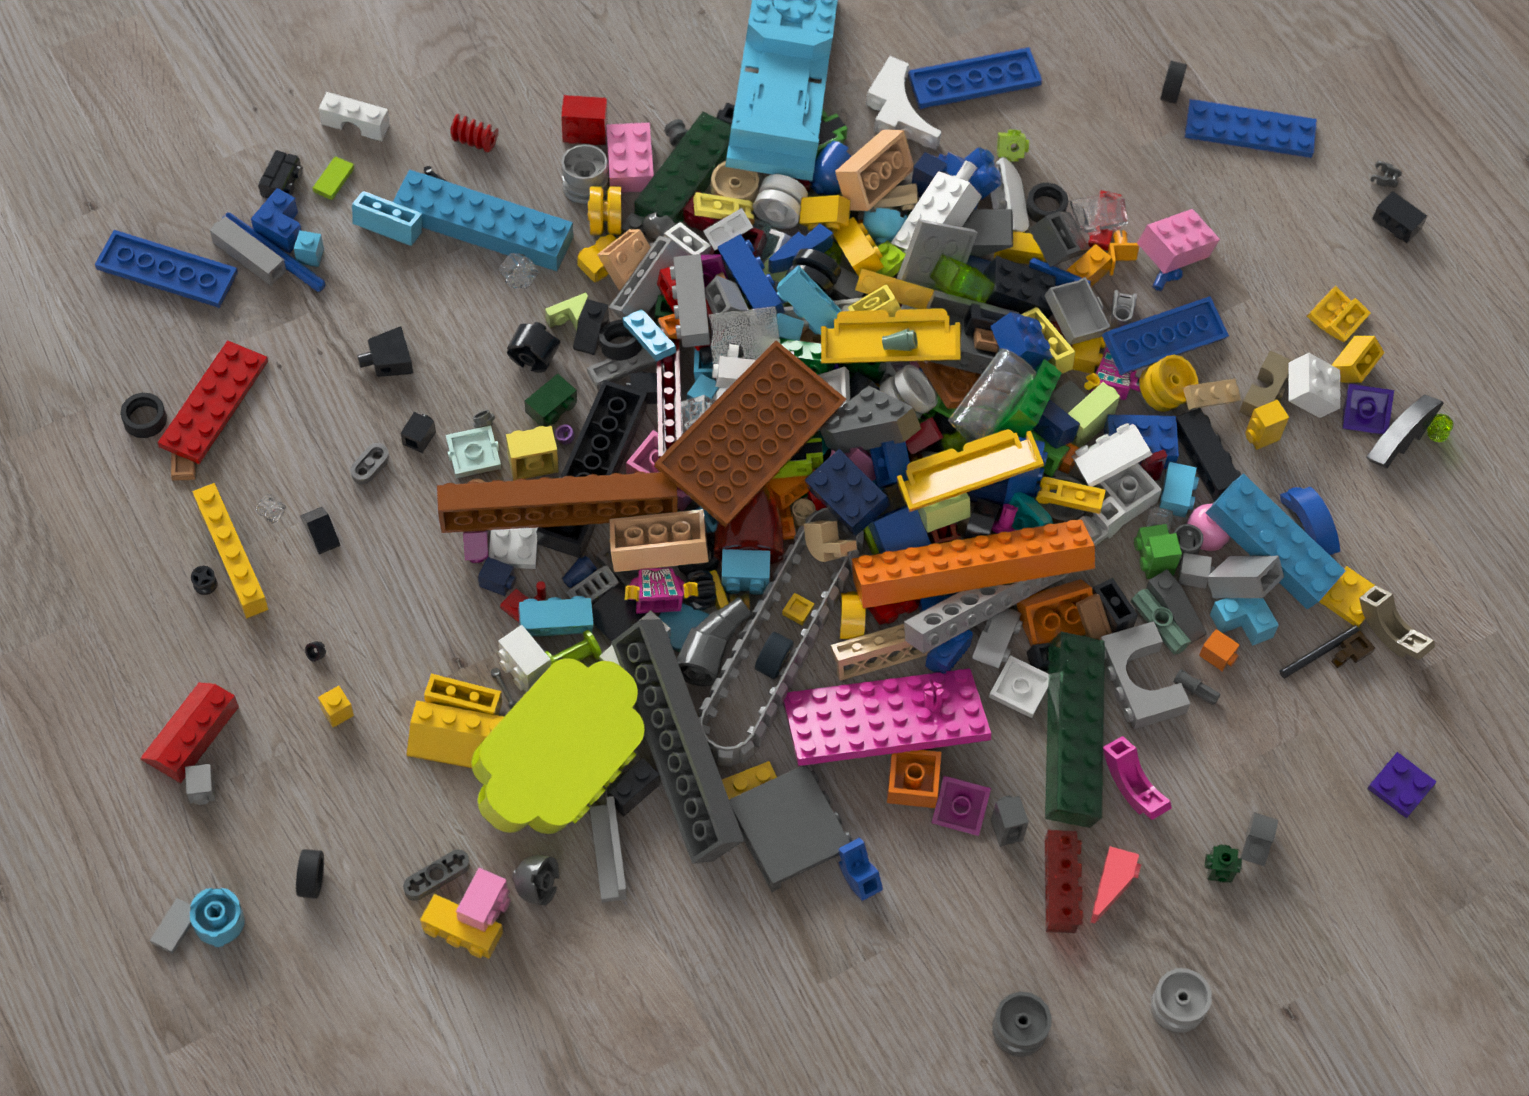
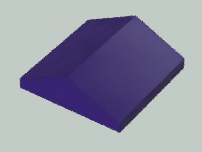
[1342,384,1394,435]

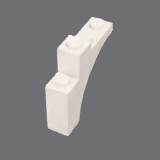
[866,56,941,150]

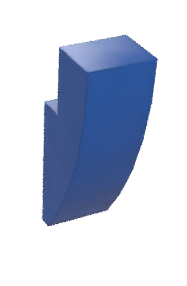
[768,223,833,274]

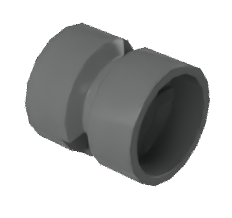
[1174,524,1203,565]

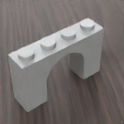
[1097,621,1190,730]

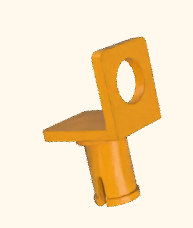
[1108,230,1139,276]

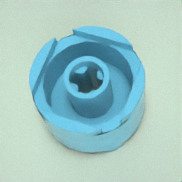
[190,888,245,947]

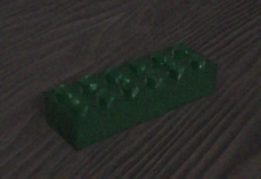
[634,111,732,225]

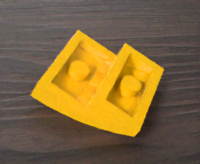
[1307,285,1371,342]

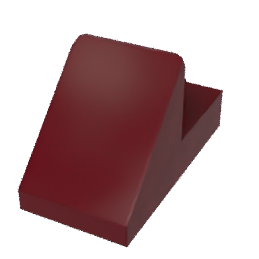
[905,418,943,454]

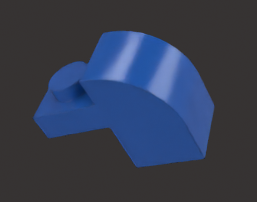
[838,838,883,901]

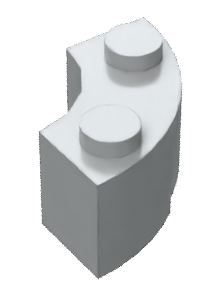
[972,608,1023,669]

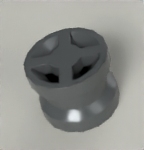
[664,119,691,147]

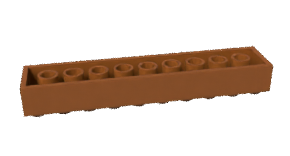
[437,471,678,533]

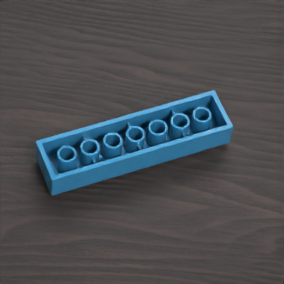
[393,169,574,271]

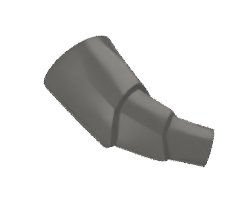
[677,597,752,686]

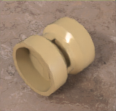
[792,499,815,529]

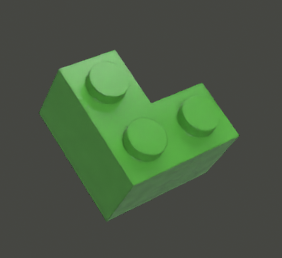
[1134,524,1182,579]

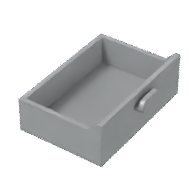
[1045,277,1110,345]

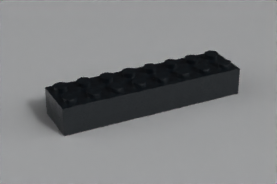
[536,380,647,558]

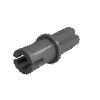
[1173,669,1220,704]

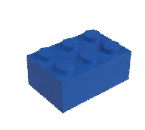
[1104,414,1179,469]

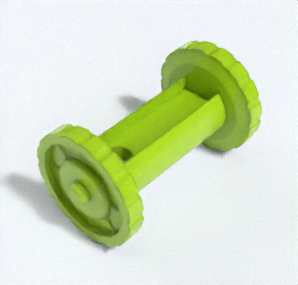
[545,630,602,665]

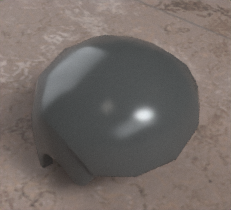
[643,212,676,242]

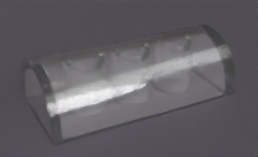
[948,348,1037,442]

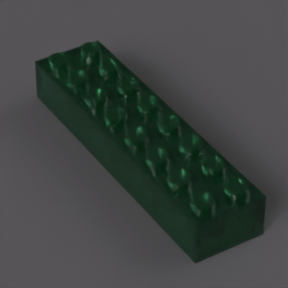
[1045,631,1105,828]

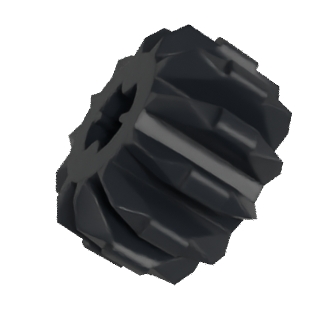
[685,570,717,610]

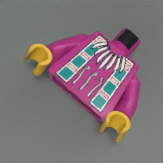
[1084,330,1141,400]
[624,567,699,614]

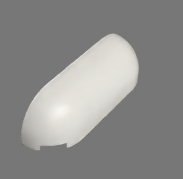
[991,157,1029,233]

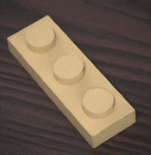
[1183,379,1241,410]

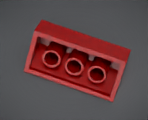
[140,682,239,784]

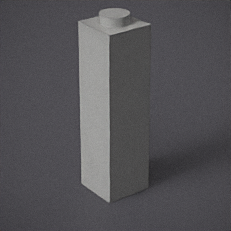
[210,216,286,286]

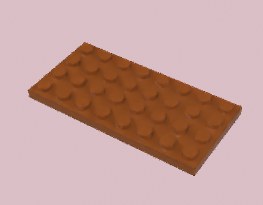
[654,340,847,527]

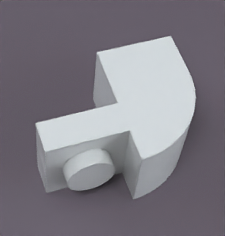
[1088,496,1126,546]

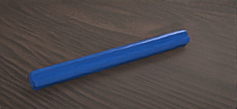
[222,212,326,292]

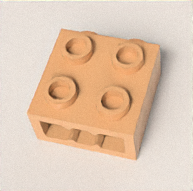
[597,229,651,291]

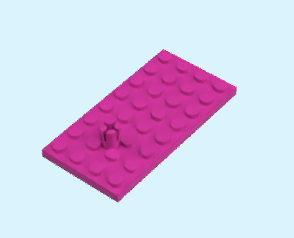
[783,668,991,766]

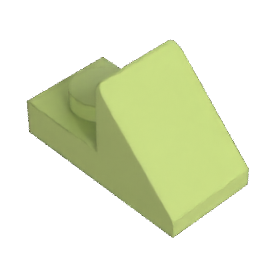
[545,293,588,331]

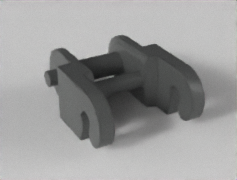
[1370,161,1402,187]

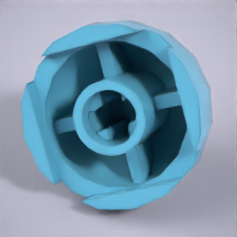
[863,208,907,246]

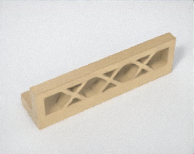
[830,624,929,681]

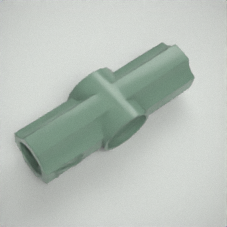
[1130,589,1191,655]

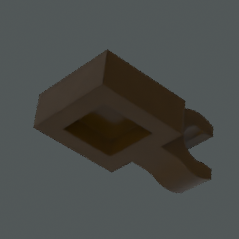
[1331,631,1375,668]

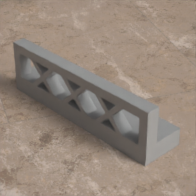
[590,796,626,902]

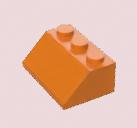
[1017,579,1093,647]

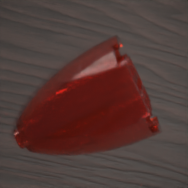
[713,484,784,564]

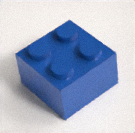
[990,312,1053,371]

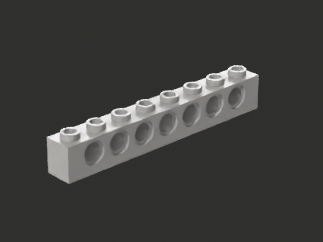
[904,573,1068,653]

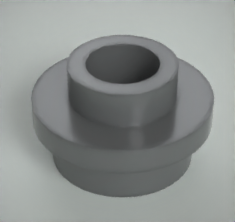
[473,410,495,428]

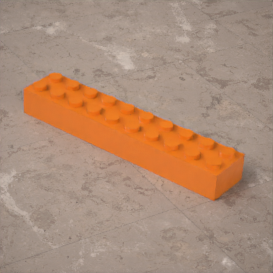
[852,519,1095,608]

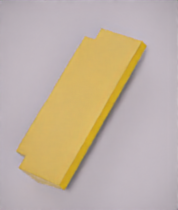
[821,308,961,364]
[897,429,1044,512]

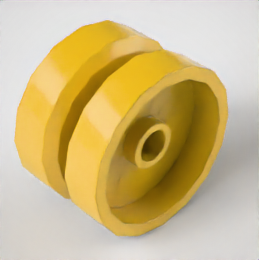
[588,186,621,235]
[1139,355,1198,412]

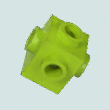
[997,129,1029,162]

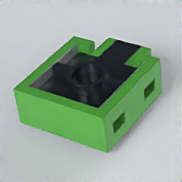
[816,108,848,158]

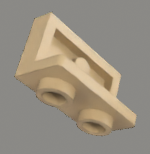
[874,184,919,211]

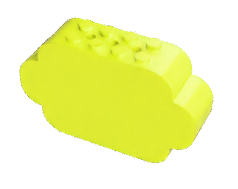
[471,659,644,834]

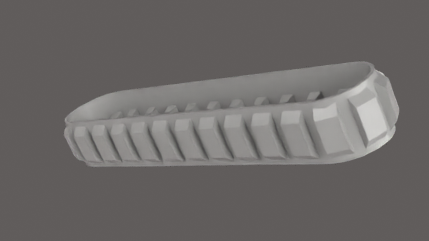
[699,508,864,767]

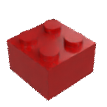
[561,95,608,145]

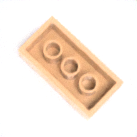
[835,130,914,211]
[610,509,709,572]

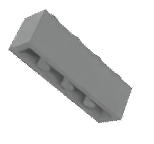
[609,236,688,320]
[670,254,710,347]

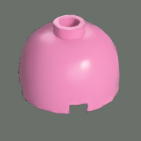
[1186,504,1231,551]

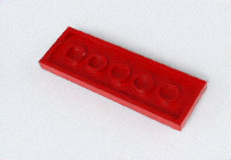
[158,340,268,464]

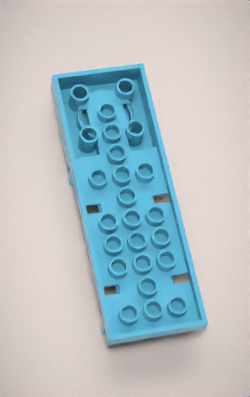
[725,0,837,181]

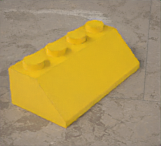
[406,700,504,768]

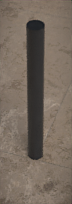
[1280,625,1360,678]

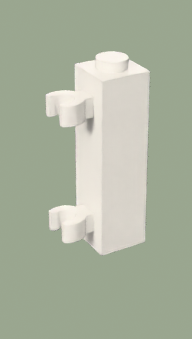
[712,344,794,388]

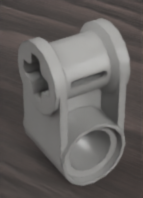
[1110,290,1137,330]

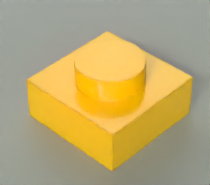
[782,593,815,626]

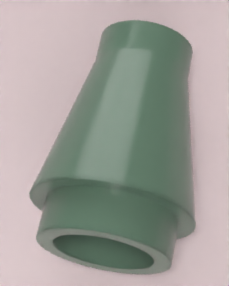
[882,328,918,351]

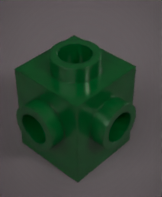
[1205,845,1242,883]

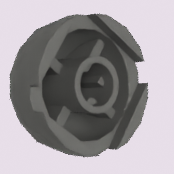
[513,855,559,905]

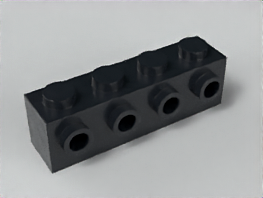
[1176,408,1241,502]

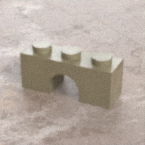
[1239,350,1293,418]

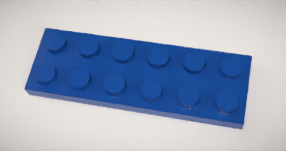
[908,47,1042,109]
[1185,99,1317,158]
[95,230,238,308]
[1102,296,1229,376]

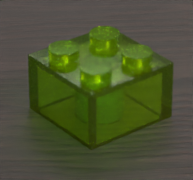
[930,253,995,303]

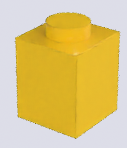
[318,686,354,728]

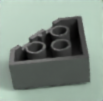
[820,386,921,454]

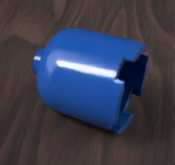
[810,141,852,196]

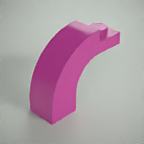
[1103,736,1172,820]

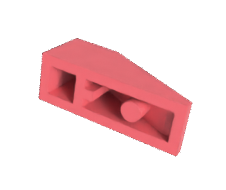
[1090,846,1141,924]

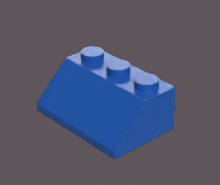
[1002,437,1048,510]

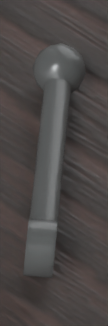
[491,668,517,709]

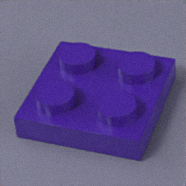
[1367,752,1437,819]

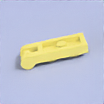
[694,192,755,225]

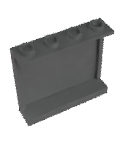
[927,291,1022,383]
[729,765,853,892]

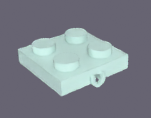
[446,426,501,478]

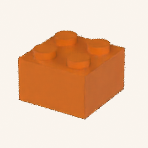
[886,750,941,808]

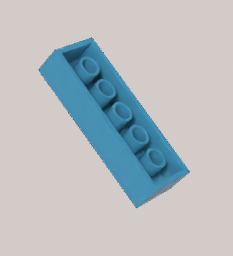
[1205,473,1346,609]

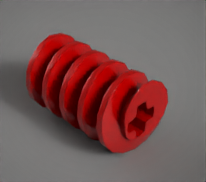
[450,113,498,152]

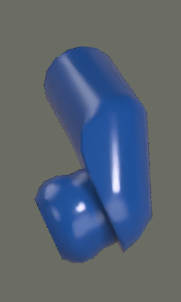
[1152,268,1183,291]

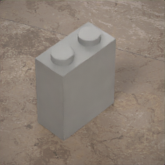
[1207,556,1284,598]

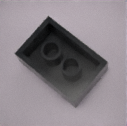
[983,256,1056,319]

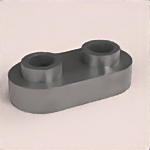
[350,443,389,484]

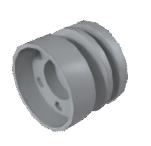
[561,144,608,204]

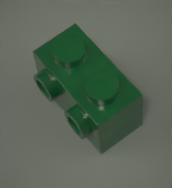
[524,373,577,427]

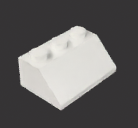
[1072,423,1152,487]

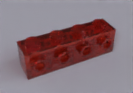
[1044,830,1083,933]

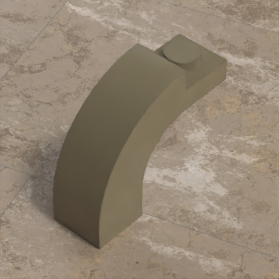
[1359,585,1435,660]

